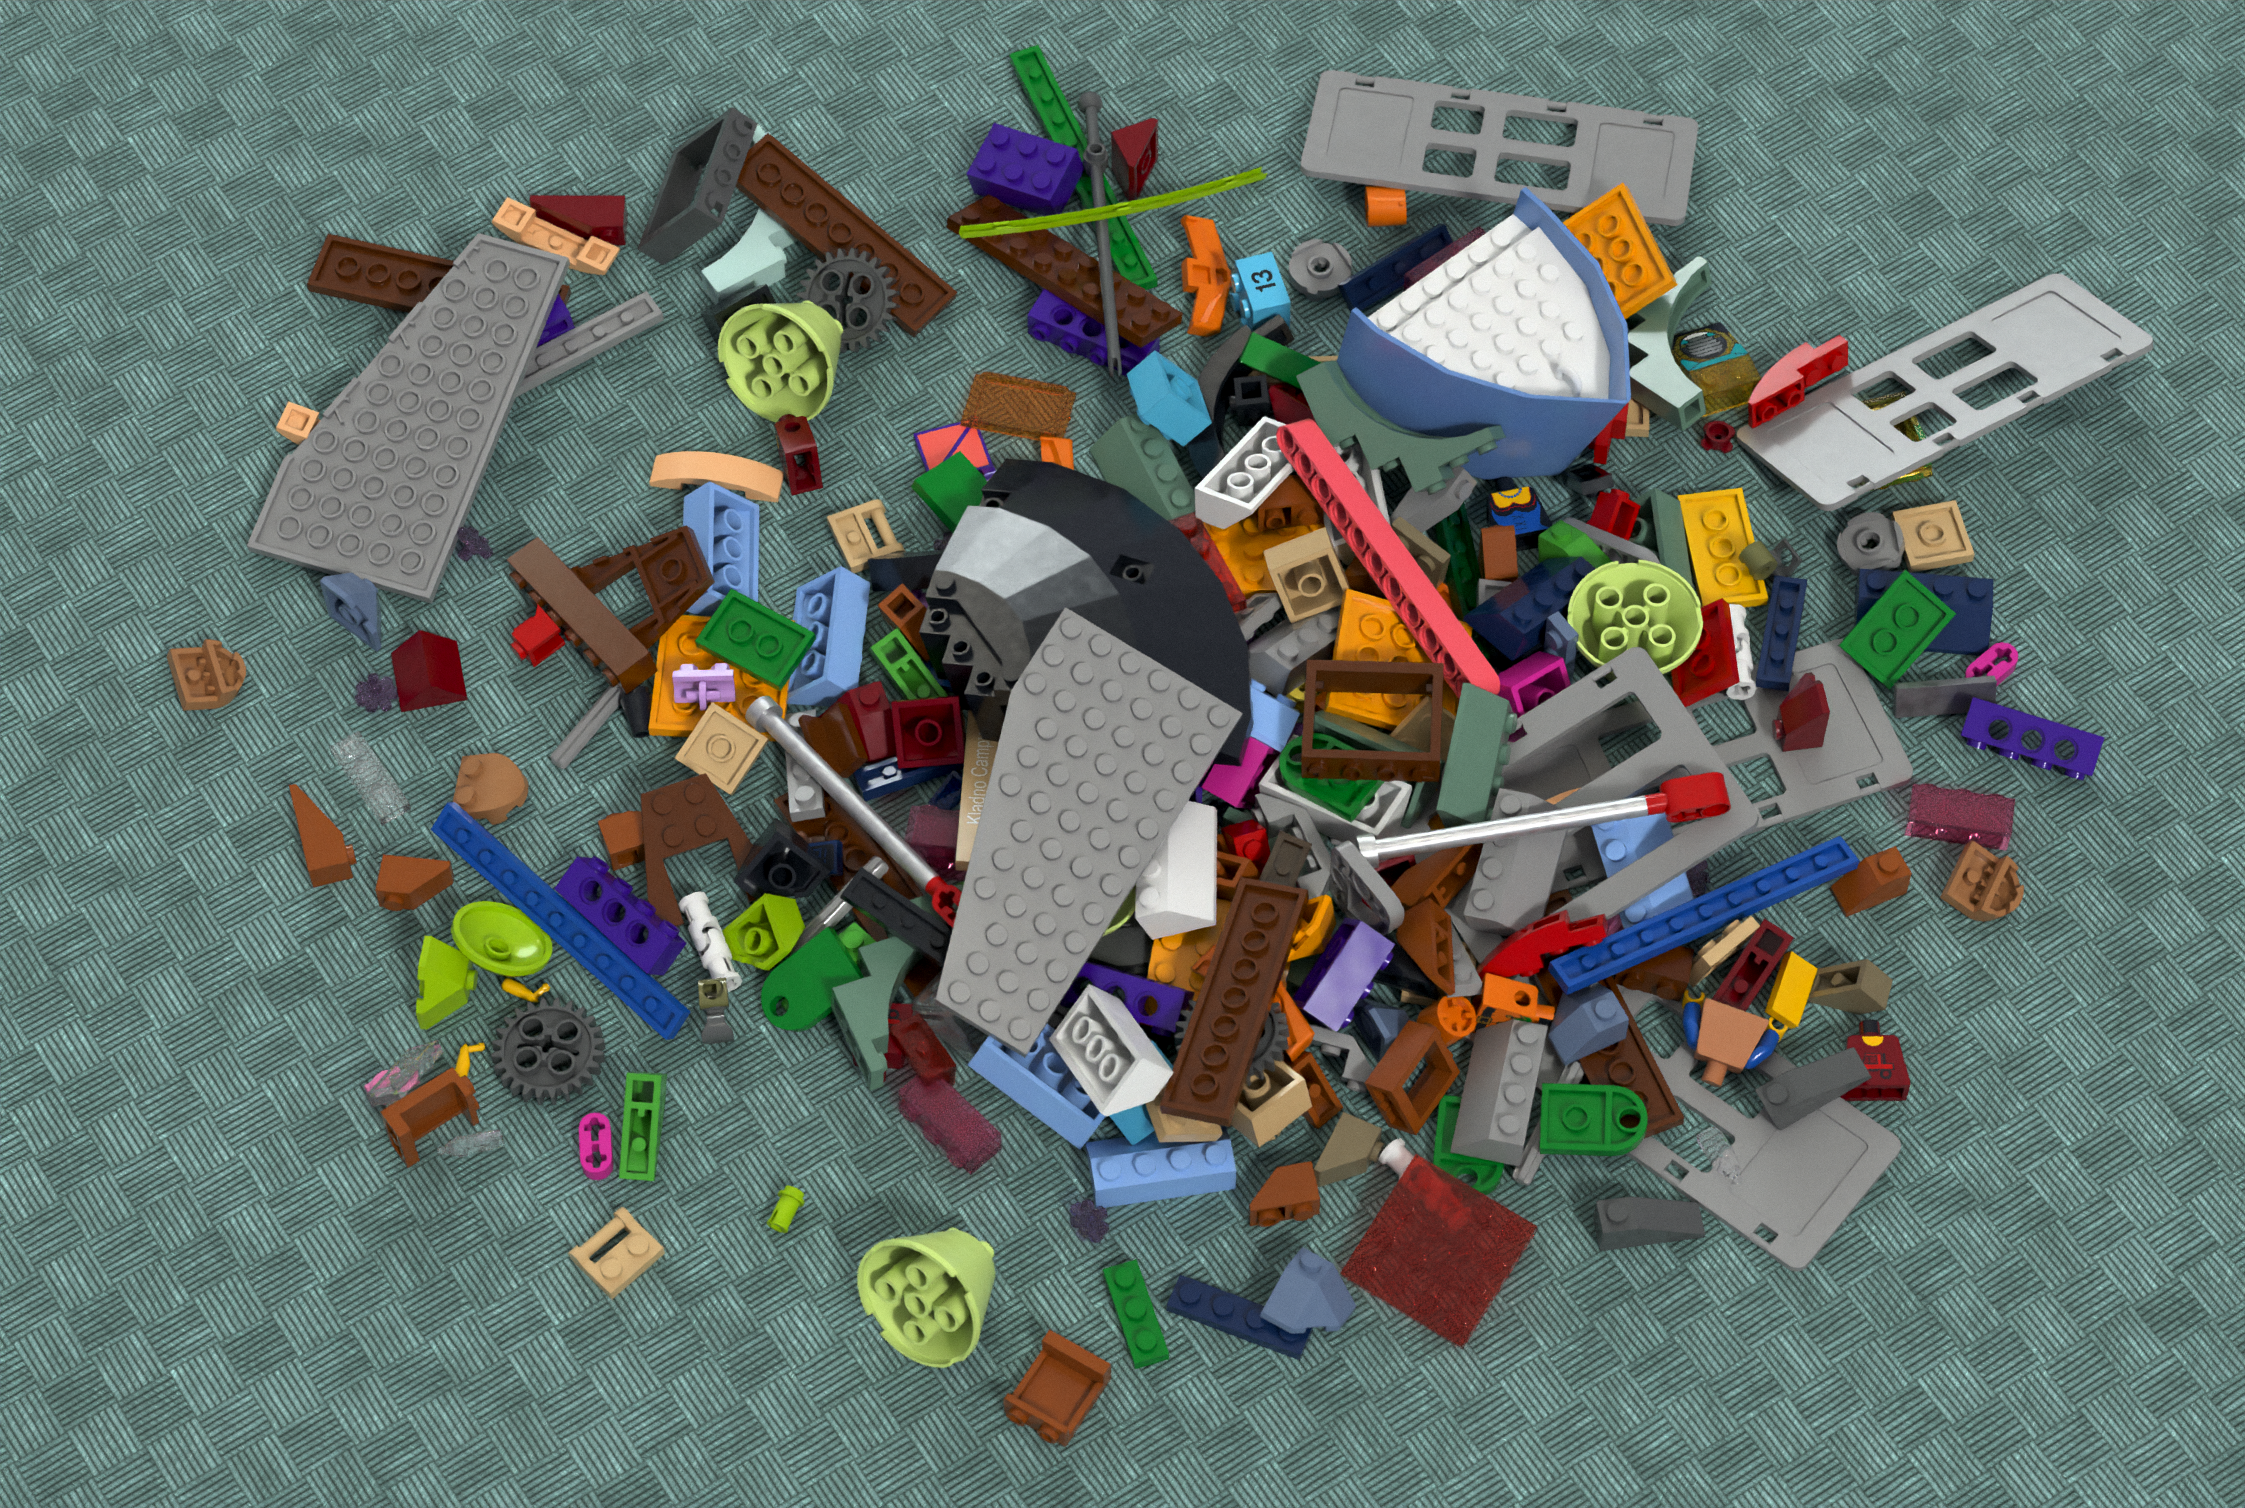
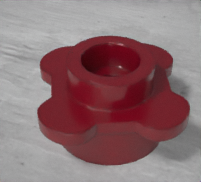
[1701,421,1735,453]

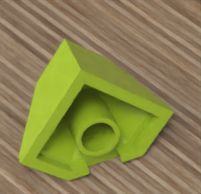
[722,893,805,971]
[416,936,478,1030]

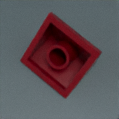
[1111,118,1158,202]
[391,630,468,713]
[891,695,966,769]

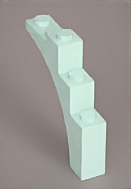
[701,124,814,305]

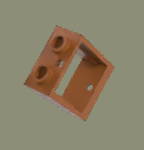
[1364,1020,1460,1135]

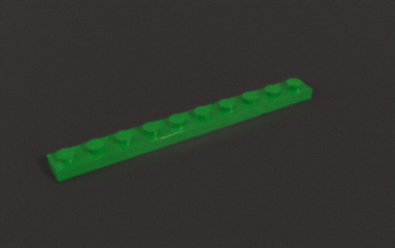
[1009,45,1158,290]

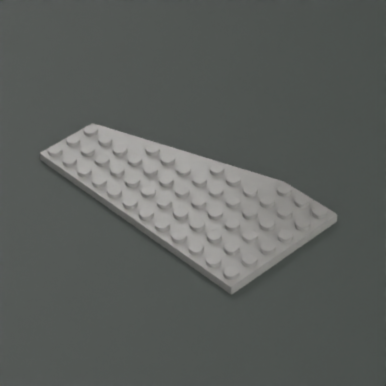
[247,233,570,604]
[935,607,1243,1058]

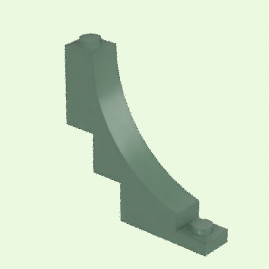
[831,884,963,1091]

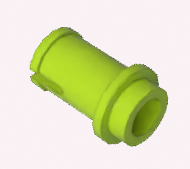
[767,1185,805,1233]

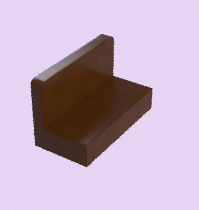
[798,703,868,778]

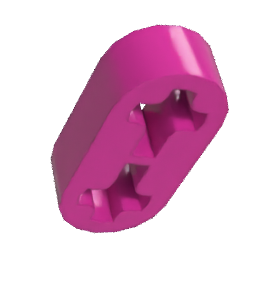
[1964,642,2019,687]
[579,1113,614,1180]

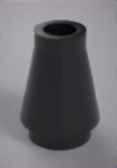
[620,686,652,738]

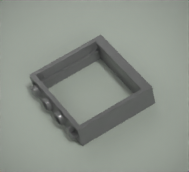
[638,107,758,265]

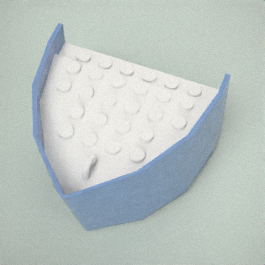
[1337,187,1631,480]

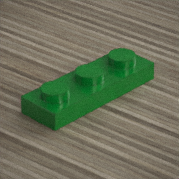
[1103,1259,1169,1369]

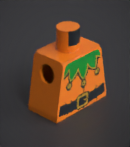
[1471,973,1555,1033]

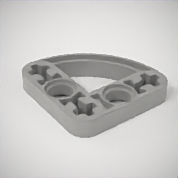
[1330,840,1405,936]

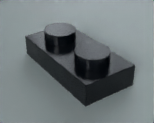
[1562,463,1614,498]

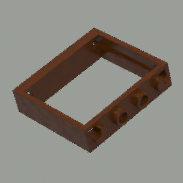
[1301,659,1444,783]

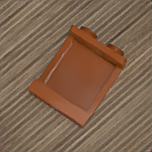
[380,1067,480,1168]
[1003,1329,1111,1447]

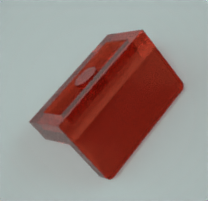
[889,1013,956,1088]

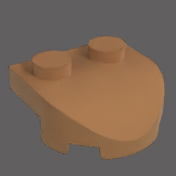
[167,639,246,711]
[453,753,528,825]
[1940,840,2024,922]

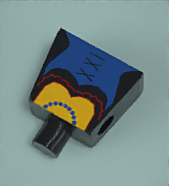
[1486,477,1552,552]

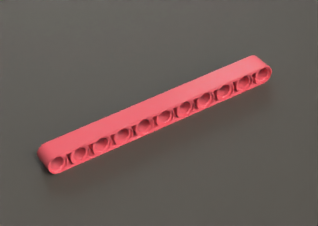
[1276,418,1500,700]

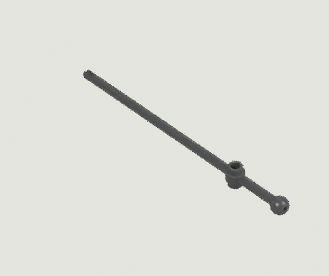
[1078,91,1122,377]

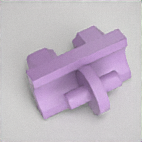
[672,663,736,711]

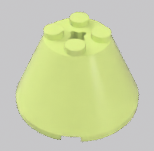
[718,300,843,422]
[1567,560,1703,682]
[857,1227,995,1368]

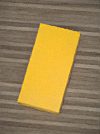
[1765,951,1818,1029]

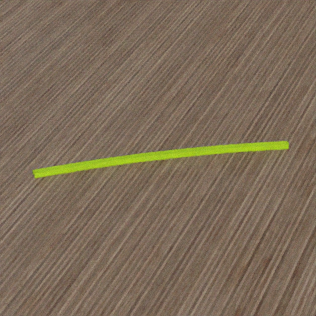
[959,167,1267,239]

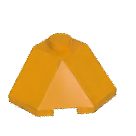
[1287,894,1336,962]

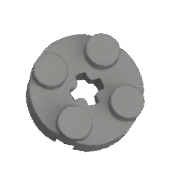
[1288,239,1352,301]
[1837,512,1905,577]

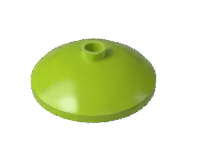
[451,901,553,977]

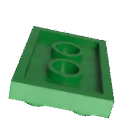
[1838,570,1956,690]
[695,588,816,691]

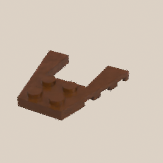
[570,525,715,650]
[640,773,757,927]

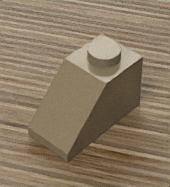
[1807,959,1893,1015]
[1314,1112,1385,1187]

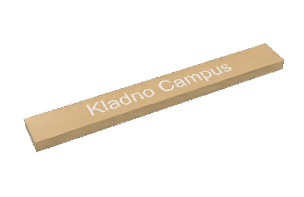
[956,710,999,871]

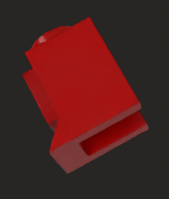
[1587,489,1640,541]
[510,604,566,667]

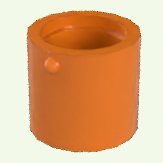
[1364,186,1407,227]
[1417,995,1476,1047]

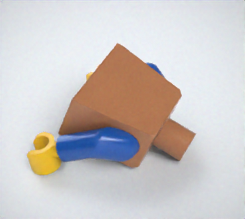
[1682,990,1788,1087]

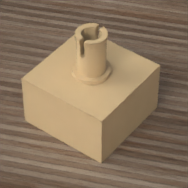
[1263,527,1350,624]
[1231,1060,1312,1147]

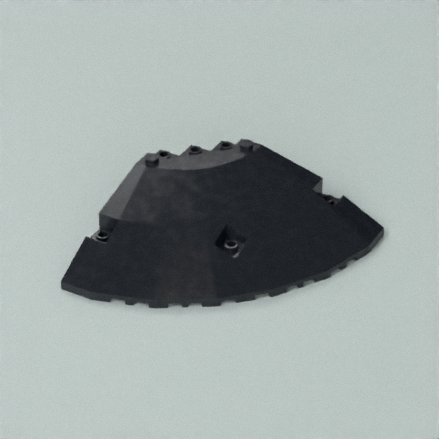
[919,459,1254,767]

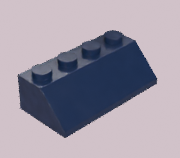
[1463,556,1596,661]
[1854,569,1994,656]

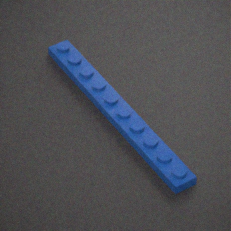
[431,802,691,1040]
[1548,836,1859,995]

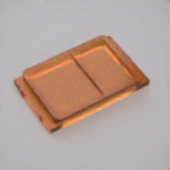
[961,372,1076,441]

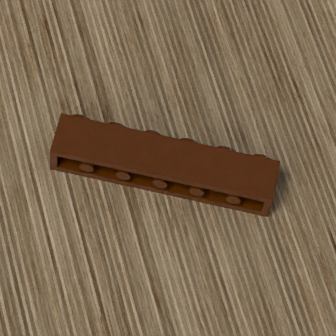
[506,537,658,695]

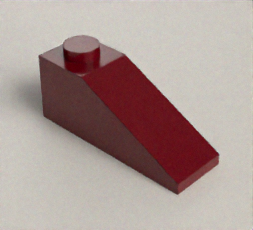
[530,195,628,246]
[1712,918,1795,1012]

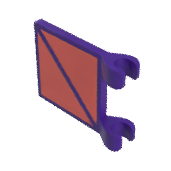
[913,418,996,481]

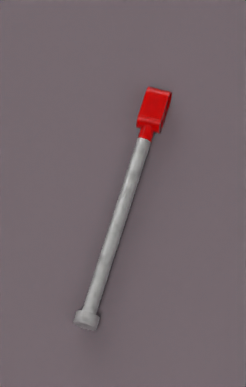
[745,695,962,928]
[1355,772,1731,868]

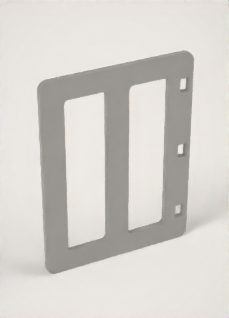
[1396,647,1759,980]

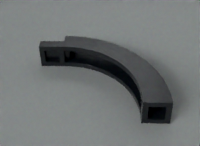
[1187,314,1295,480]
[868,549,945,591]

